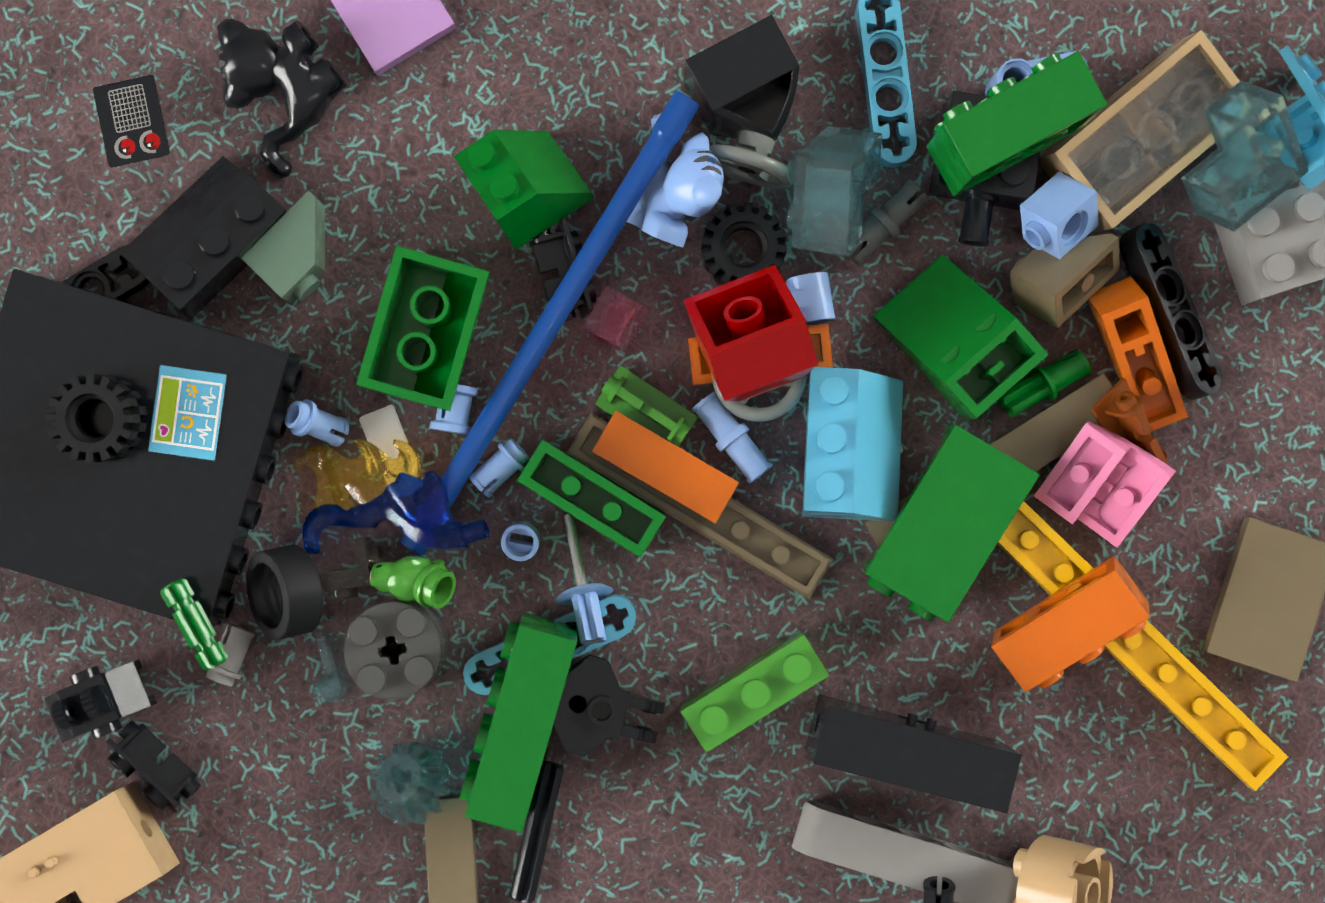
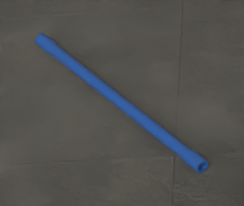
[400,90,700,555]

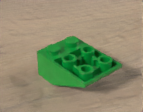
[872,254,1049,422]

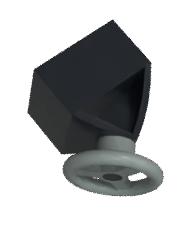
[684,15,800,188]

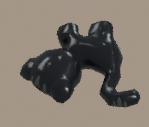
[217,19,347,178]

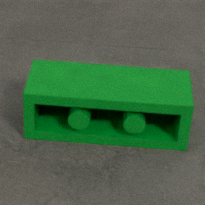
[517,439,666,558]

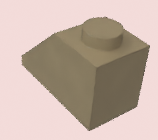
[1010,233,1120,328]

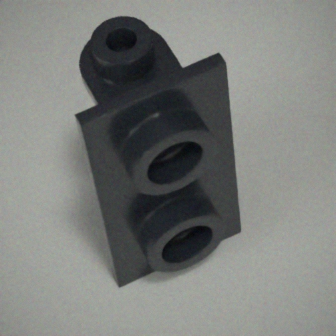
[529,219,597,322]
[106,720,201,813]

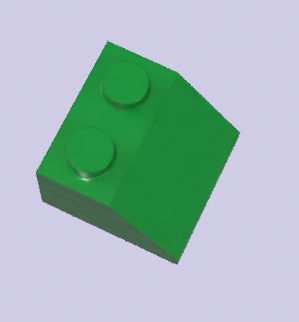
[453,130,595,250]

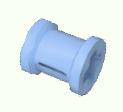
[429,384,479,435]

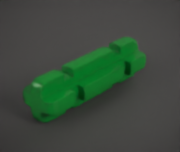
[161,578,228,671]

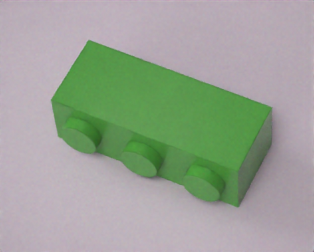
[680,630,830,753]

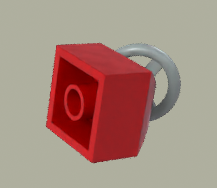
[683,265,818,422]

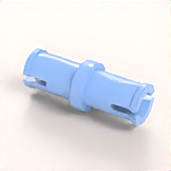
[692,392,773,484]

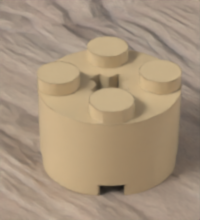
[1013,835,1113,903]

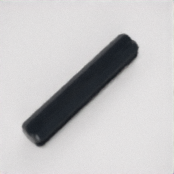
[510,761,564,903]

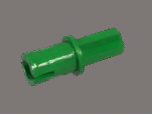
[998,349,1092,417]

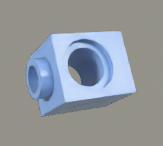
[1020,172,1099,260]

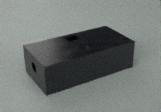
[805,694,1022,814]

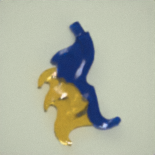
[293,439,489,555]

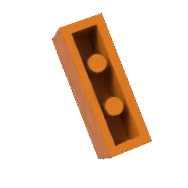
[991,556,1150,693]

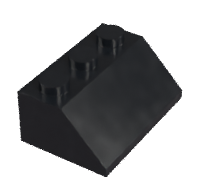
[120,156,286,320]

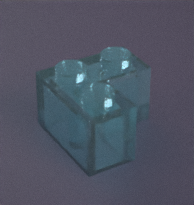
[1181,81,1309,232]
[787,126,882,257]

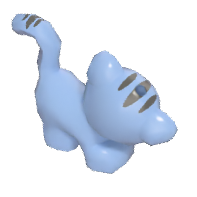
[626,113,724,247]

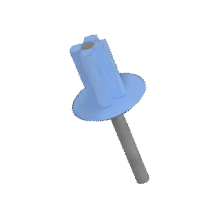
[555,514,614,646]

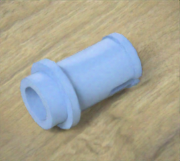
[285,399,349,447]
[469,438,530,498]

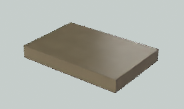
[1201,517,1325,682]

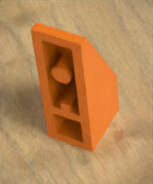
[1088,277,1188,432]

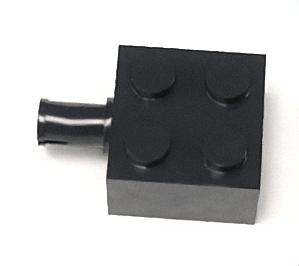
[929,90,1041,247]

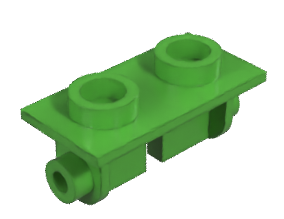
[595,365,698,447]

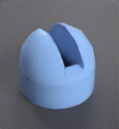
[501,521,541,561]

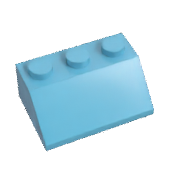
[802,367,903,522]

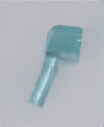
[313,634,348,703]

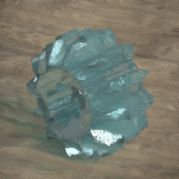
[367,742,452,826]

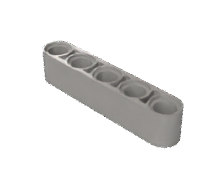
[791,800,1018,903]

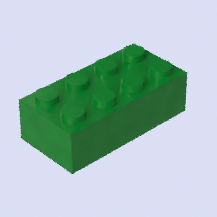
[459,612,577,833]

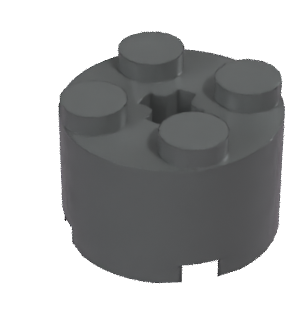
[344,599,448,699]

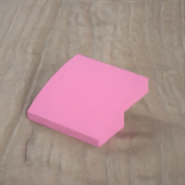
[1034,421,1176,548]

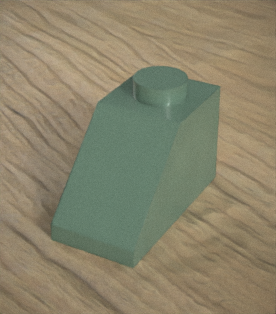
[241,191,325,304]

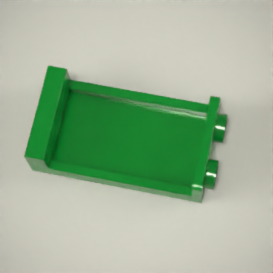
[862,422,1040,623]

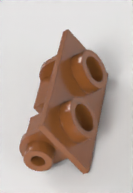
[1091,378,1168,464]

